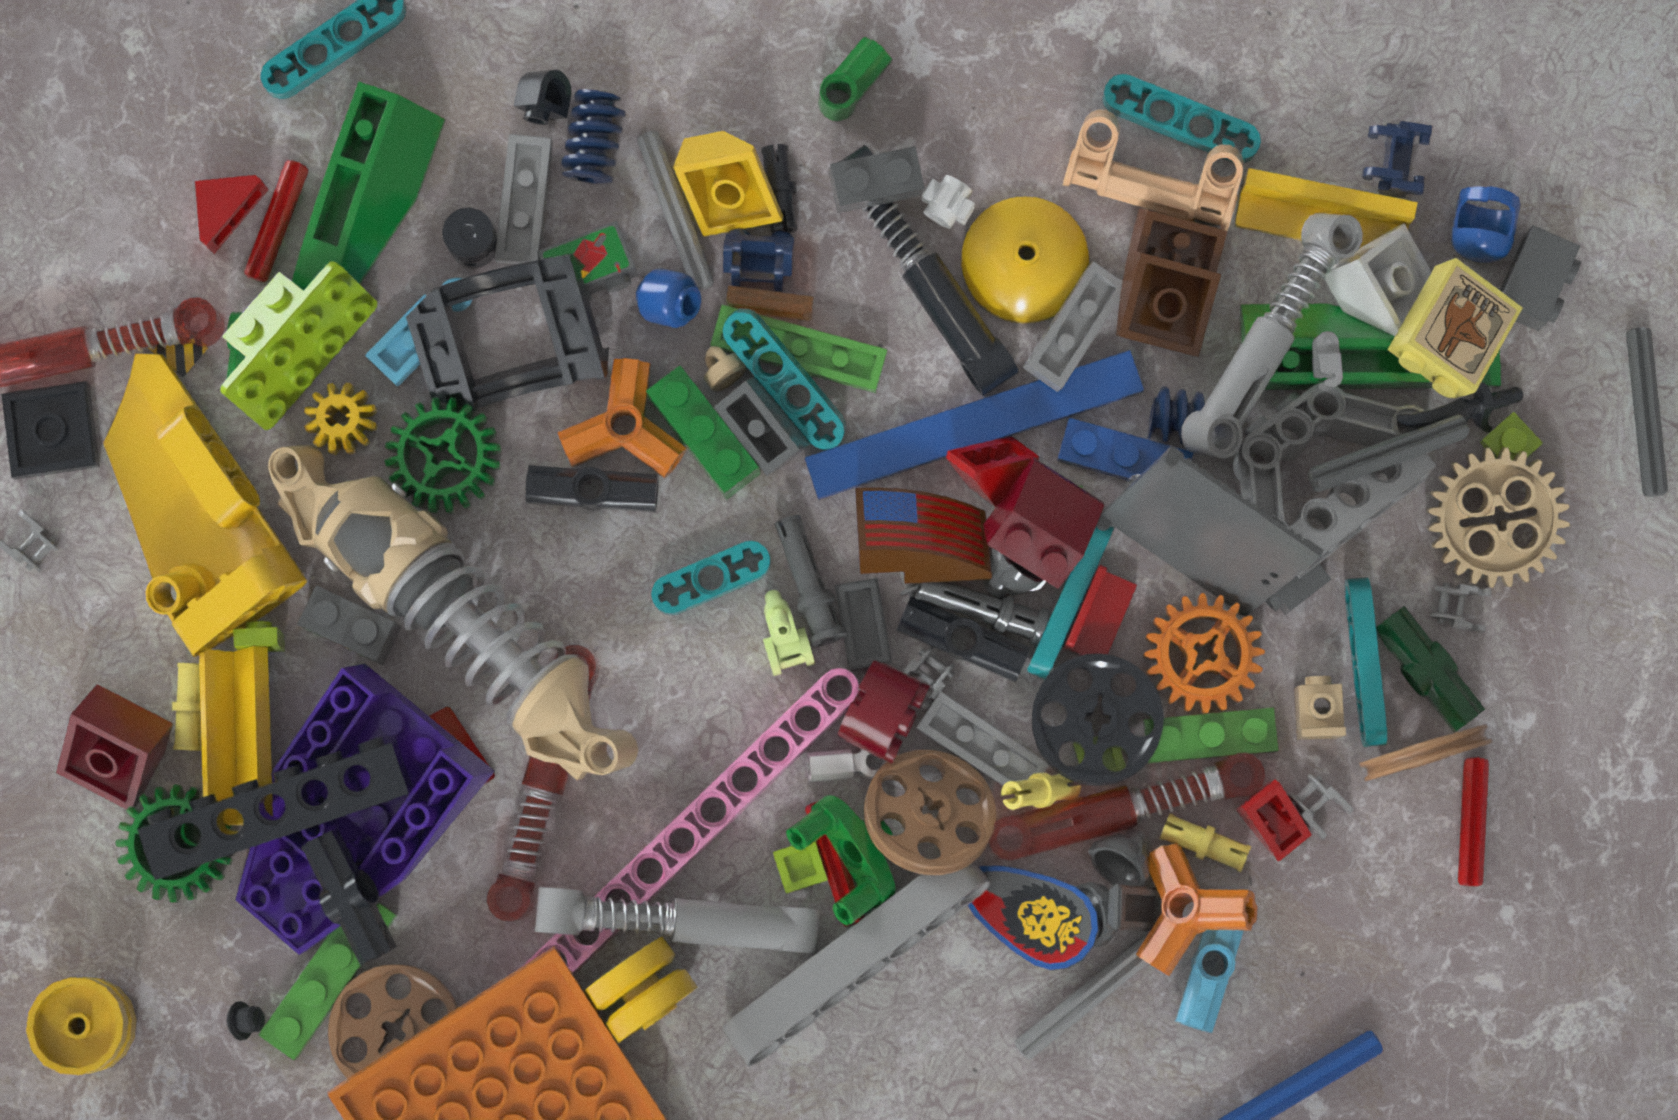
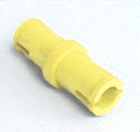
[172,663,202,751]
[1001,773,1081,809]
[1159,813,1251,872]

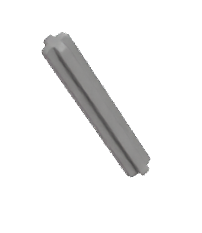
[637,130,714,291]
[1015,936,1148,1060]

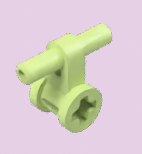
[763,590,815,676]

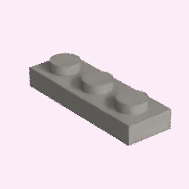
[495,134,553,264]
[1022,261,1123,392]
[916,692,1049,795]

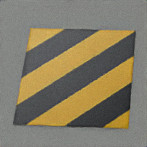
[148,327,208,377]

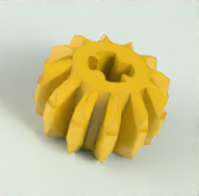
[304,382,378,455]

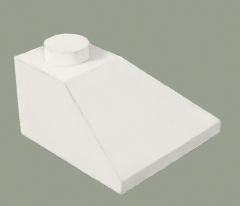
[1325,224,1431,336]

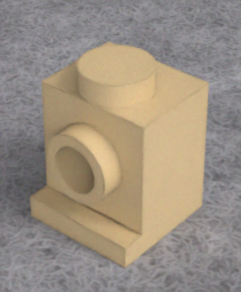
[1294,676,1346,740]

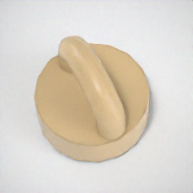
[704,346,746,392]

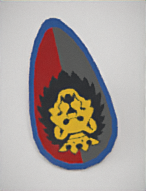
[967,866,1100,971]

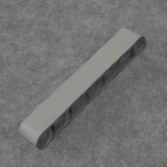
[723,861,990,1066]

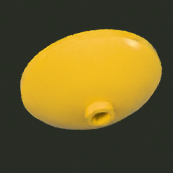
[961,196,1089,324]

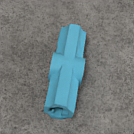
[1175,930,1244,1033]

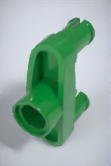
[786,795,895,925]

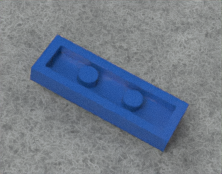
[1057,418,1193,482]

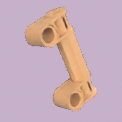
[1062,109,1243,231]

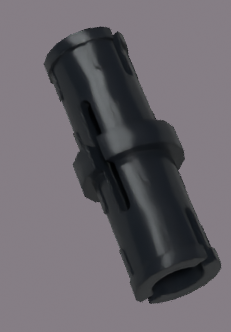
[761,144,798,233]

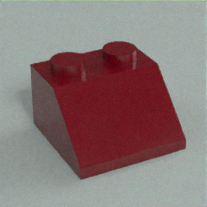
[983,457,1105,589]
[56,684,173,810]

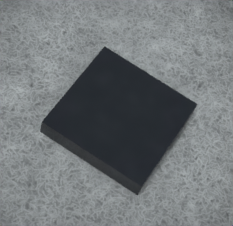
[1,381,100,480]

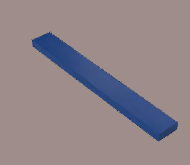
[804,350,1144,500]

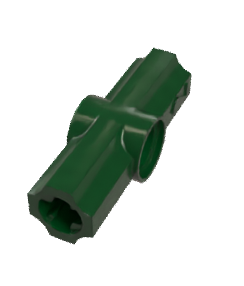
[1376,606,1485,732]

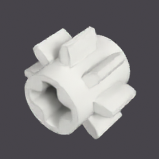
[921,175,975,229]

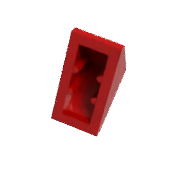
[195,175,269,254]
[946,436,1040,508]
[1235,779,1312,862]

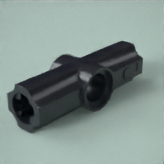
[525,465,659,513]
[896,596,1031,683]
[302,828,397,966]

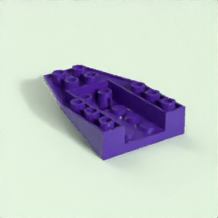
[235,663,495,955]

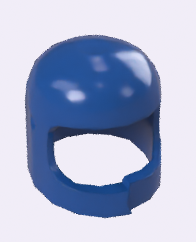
[1451,186,1521,263]

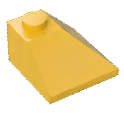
[673,131,783,237]

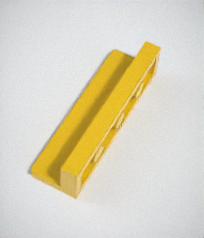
[1235,168,1418,248]
[199,646,273,826]

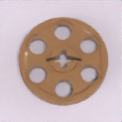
[1359,724,1493,782]
[864,749,996,875]
[328,964,458,1079]

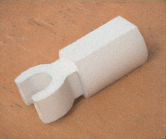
[806,749,879,782]

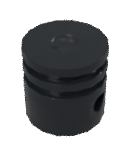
[442,207,497,268]

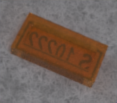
[726,285,814,321]

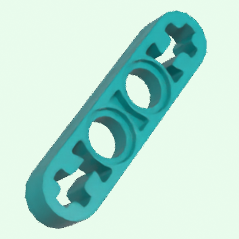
[260,0,406,99]
[1103,74,1261,163]
[723,308,846,450]
[1027,525,1115,679]
[1344,577,1387,747]

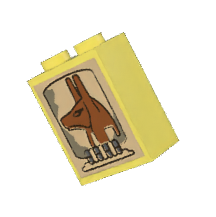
[1387,258,1523,399]

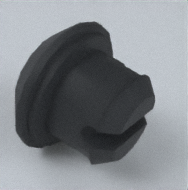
[226,1001,265,1041]

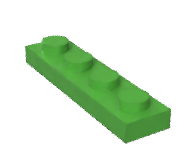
[710,304,887,393]
[258,902,398,1060]

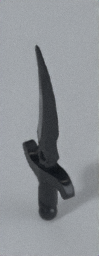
[1396,382,1524,433]

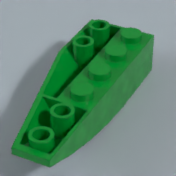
[292,81,445,291]
[1240,303,1501,390]

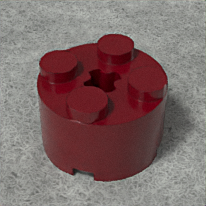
[837,660,930,764]

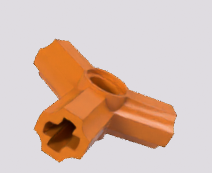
[557,358,687,479]
[1136,843,1258,976]

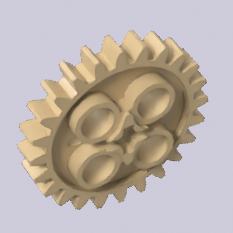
[1426,447,1570,588]

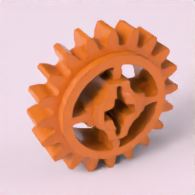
[1143,593,1265,714]

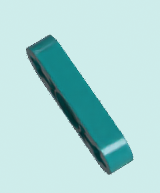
[651,541,771,615]

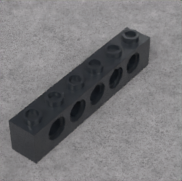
[137,736,413,880]

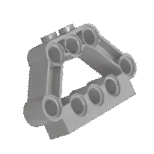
[1233,383,1436,579]

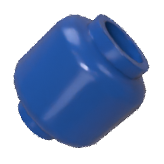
[636,268,701,328]

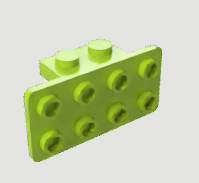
[220,261,378,430]

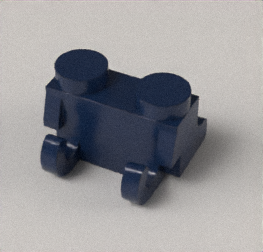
[1362,121,1433,198]
[723,229,795,294]

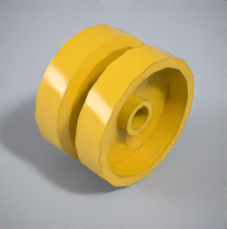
[584,936,698,1043]
[26,977,137,1075]

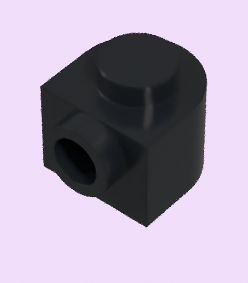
[514,70,572,125]

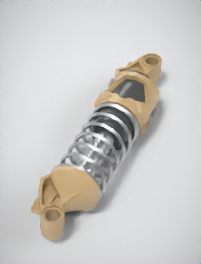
[268,444,638,780]

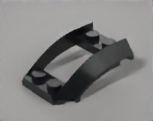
[406,253,609,412]

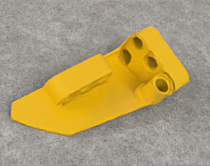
[103,353,308,657]

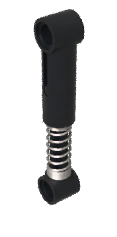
[828,145,1019,396]

